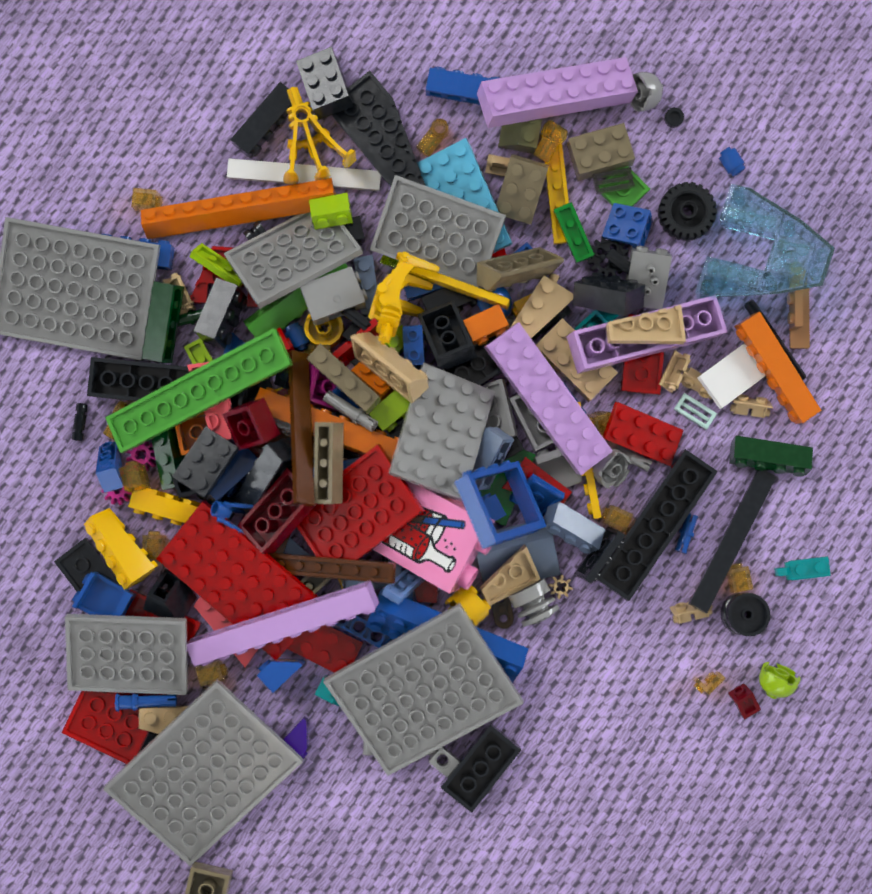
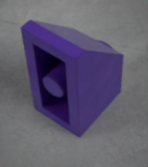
[283,716,309,759]

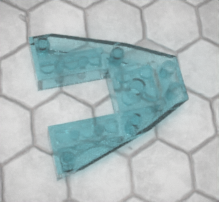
[695,184,835,298]

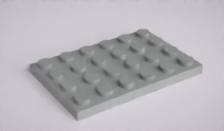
[370,175,507,288]
[224,212,363,309]
[388,363,495,502]
[65,614,188,695]

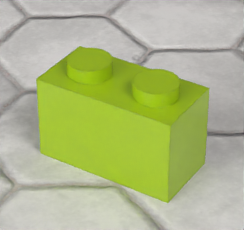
[309,193,353,230]
[369,390,410,432]

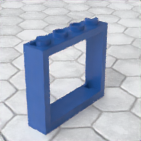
[454,460,547,549]

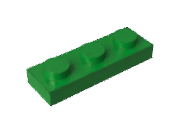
[553,202,594,264]

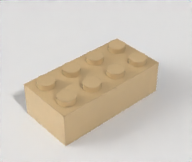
[536,318,618,402]

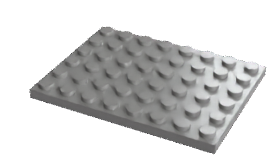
[0,217,161,360]
[323,603,523,776]
[103,679,303,866]

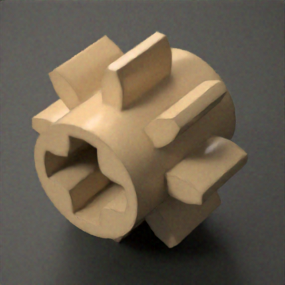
[548,575,573,599]

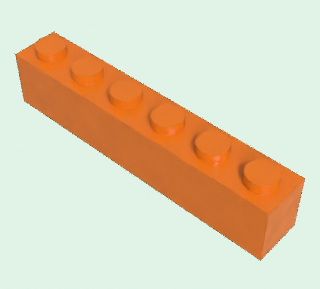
[734,312,822,424]

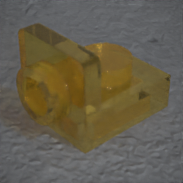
[692,671,726,695]

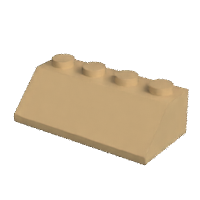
[351,332,429,403]

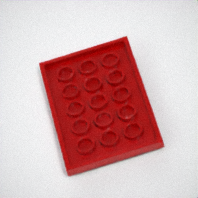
[297,444,424,579]

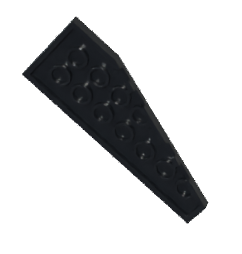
[332,70,425,187]

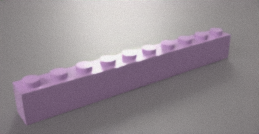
[187,580,379,666]

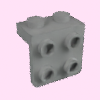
[534,446,582,488]

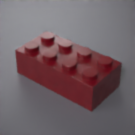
[237,468,317,554]

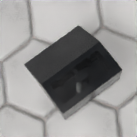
[143,569,197,618]

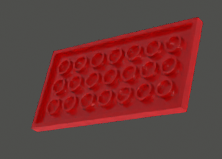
[156,500,318,660]
[61,589,202,764]

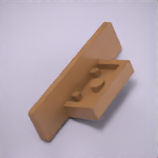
[787,272,810,349]

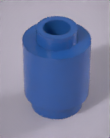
[719,147,746,177]
[285,322,310,352]

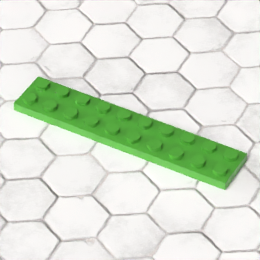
[105,328,293,453]

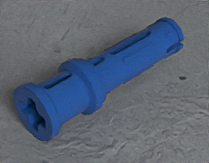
[115,693,177,712]

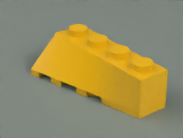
[128,484,201,526]
[84,508,158,590]

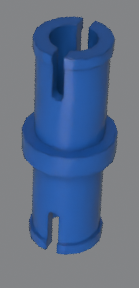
[675,513,698,554]

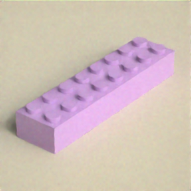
[477,57,638,128]
[566,295,727,374]
[484,322,613,475]

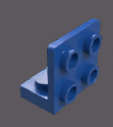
[602,203,653,248]

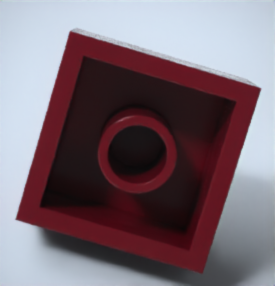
[222,397,280,450]

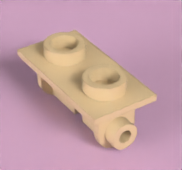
[485,154,510,177]
[163,273,196,315]
[659,350,691,393]
[681,367,712,400]
[730,394,773,418]
[669,602,713,624]

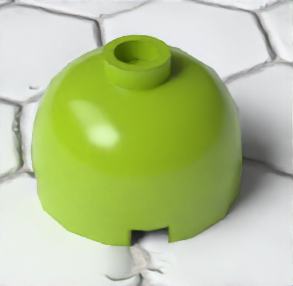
[759,662,801,699]

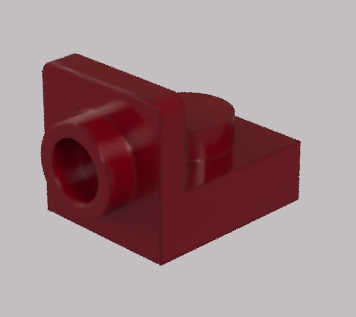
[728,684,761,720]

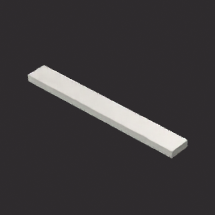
[227,158,381,191]

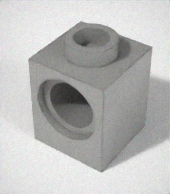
[428,746,460,777]

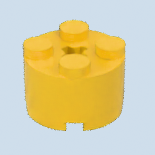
[304,313,345,349]
[445,585,491,627]

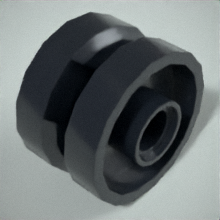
[721,592,770,636]

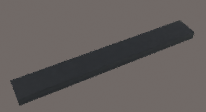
[688,470,776,614]

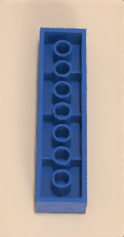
[365,588,529,683]

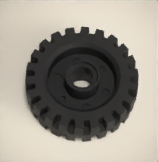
[658,182,717,241]

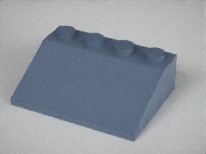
[476,523,561,583]

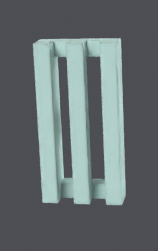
[673,393,717,430]

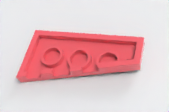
[187,362,233,440]
[194,597,259,668]

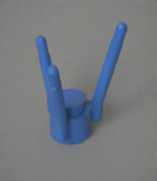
[210,501,254,534]

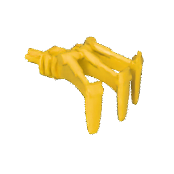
[283,87,357,185]
[368,252,440,345]

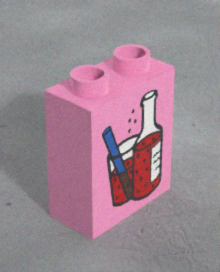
[373,481,495,594]

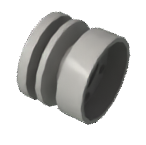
[508,578,560,627]

